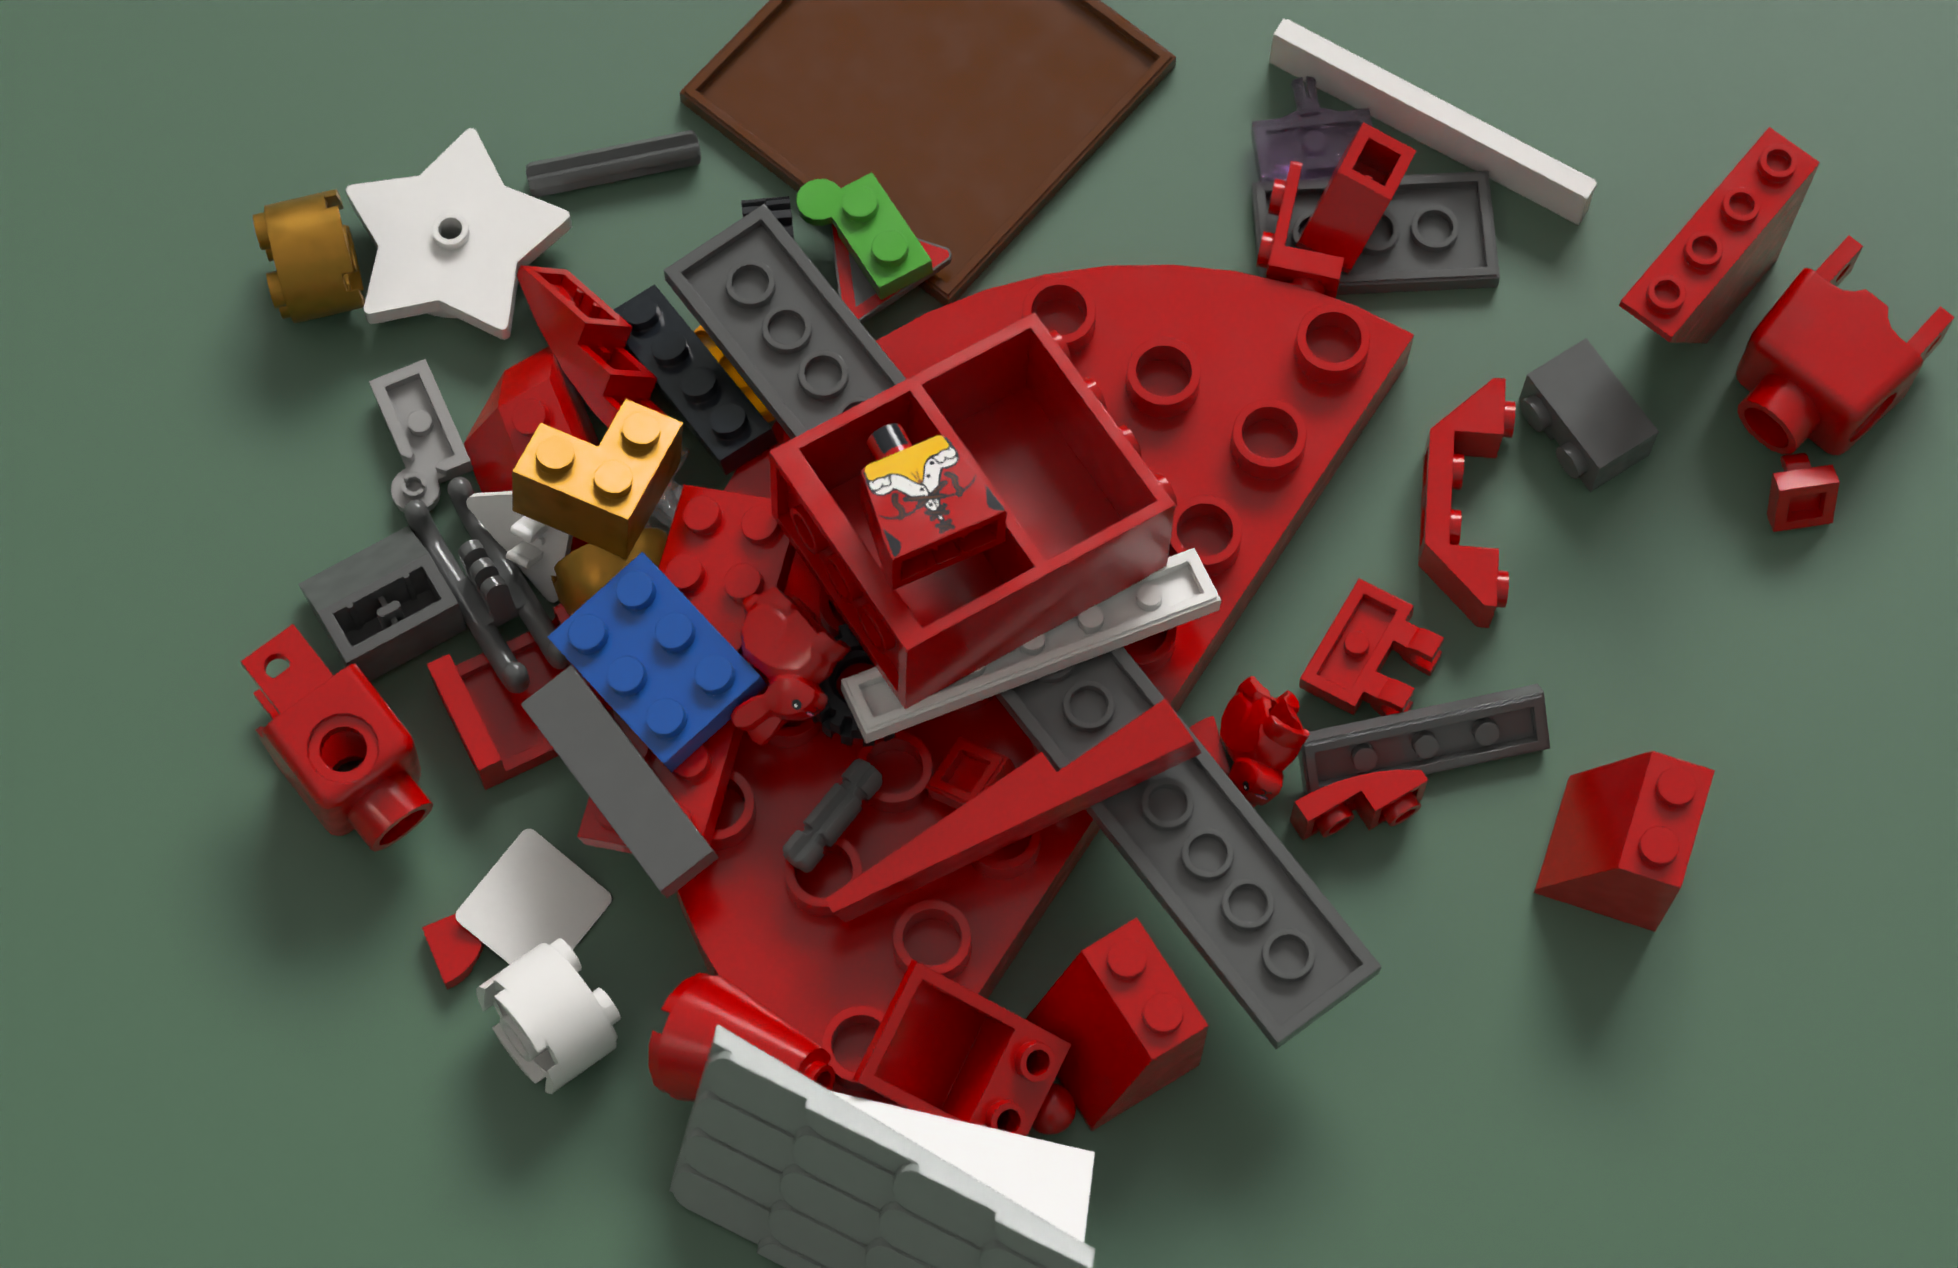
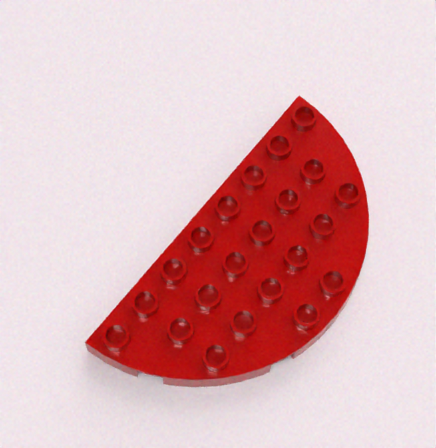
[676,265,1414,1108]

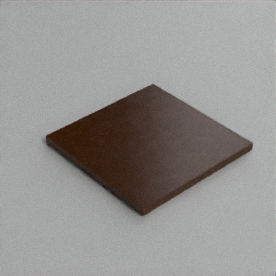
[679,0,1176,306]

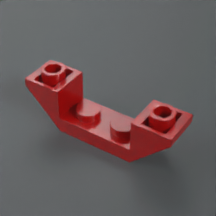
[1418,378,1516,628]

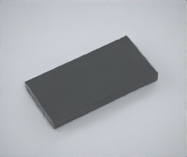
[1251,171,1500,295]

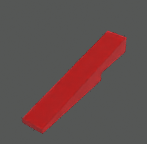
[824,699,1202,922]

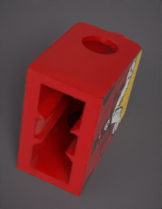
[860,423,1007,591]

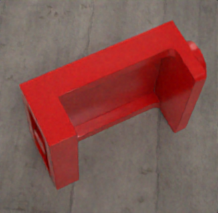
[427,603,615,790]

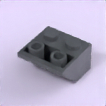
[298,526,467,681]

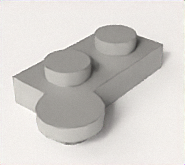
[369,358,473,512]

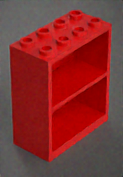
[769,312,1177,709]

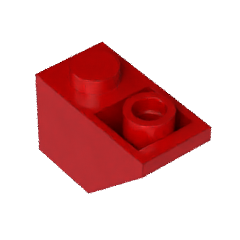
[1296,122,1416,274]

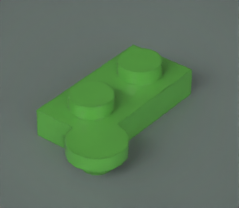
[796,172,933,300]

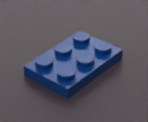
[548,551,767,772]

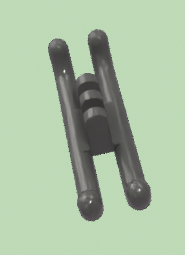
[404,477,572,693]

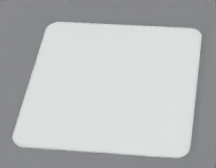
[456,829,612,965]

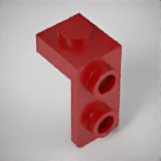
[1256,161,1344,298]

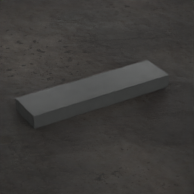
[521,665,719,898]
[1298,684,1550,795]

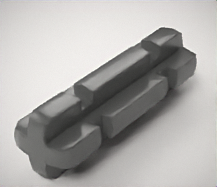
[783,758,883,873]

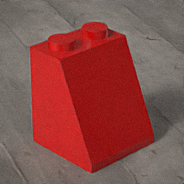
[1534,750,1715,932]
[1025,917,1209,1132]

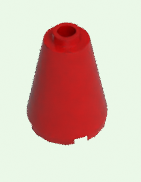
[648,973,835,1102]

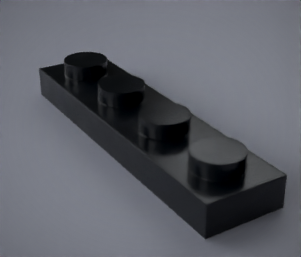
[614,284,778,475]

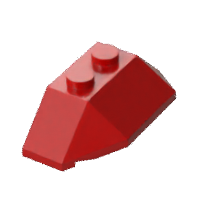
[463,346,600,553]

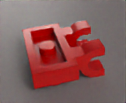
[1299,578,1444,716]

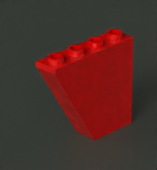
[1619,127,1820,344]

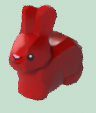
[731,586,851,745]
[1220,676,1310,808]

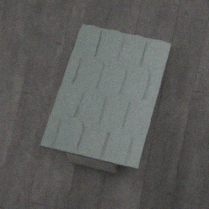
[669,1024,1095,1268]

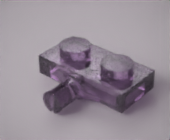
[1251,76,1372,182]

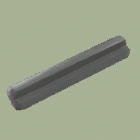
[526,130,701,197]

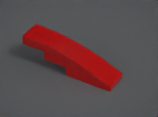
[516,265,683,431]

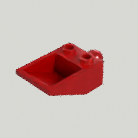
[852,960,1076,1136]

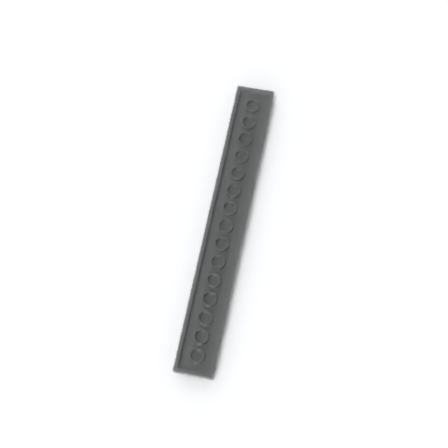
[664,204,1382,1049]

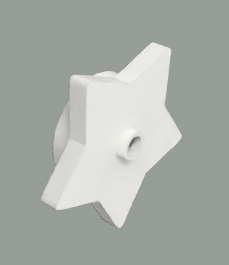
[346,128,572,340]

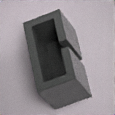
[1519,338,1659,492]

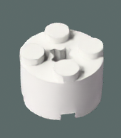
[476,938,621,1094]

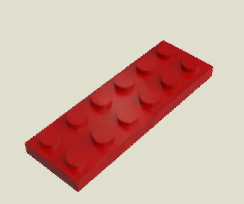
[577,484,796,854]

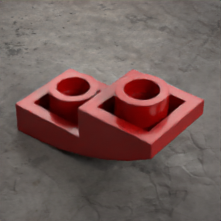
[1289,769,1428,841]

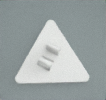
[466,491,573,603]

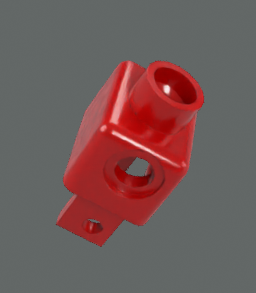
[1736,235,1955,456]
[240,624,434,852]

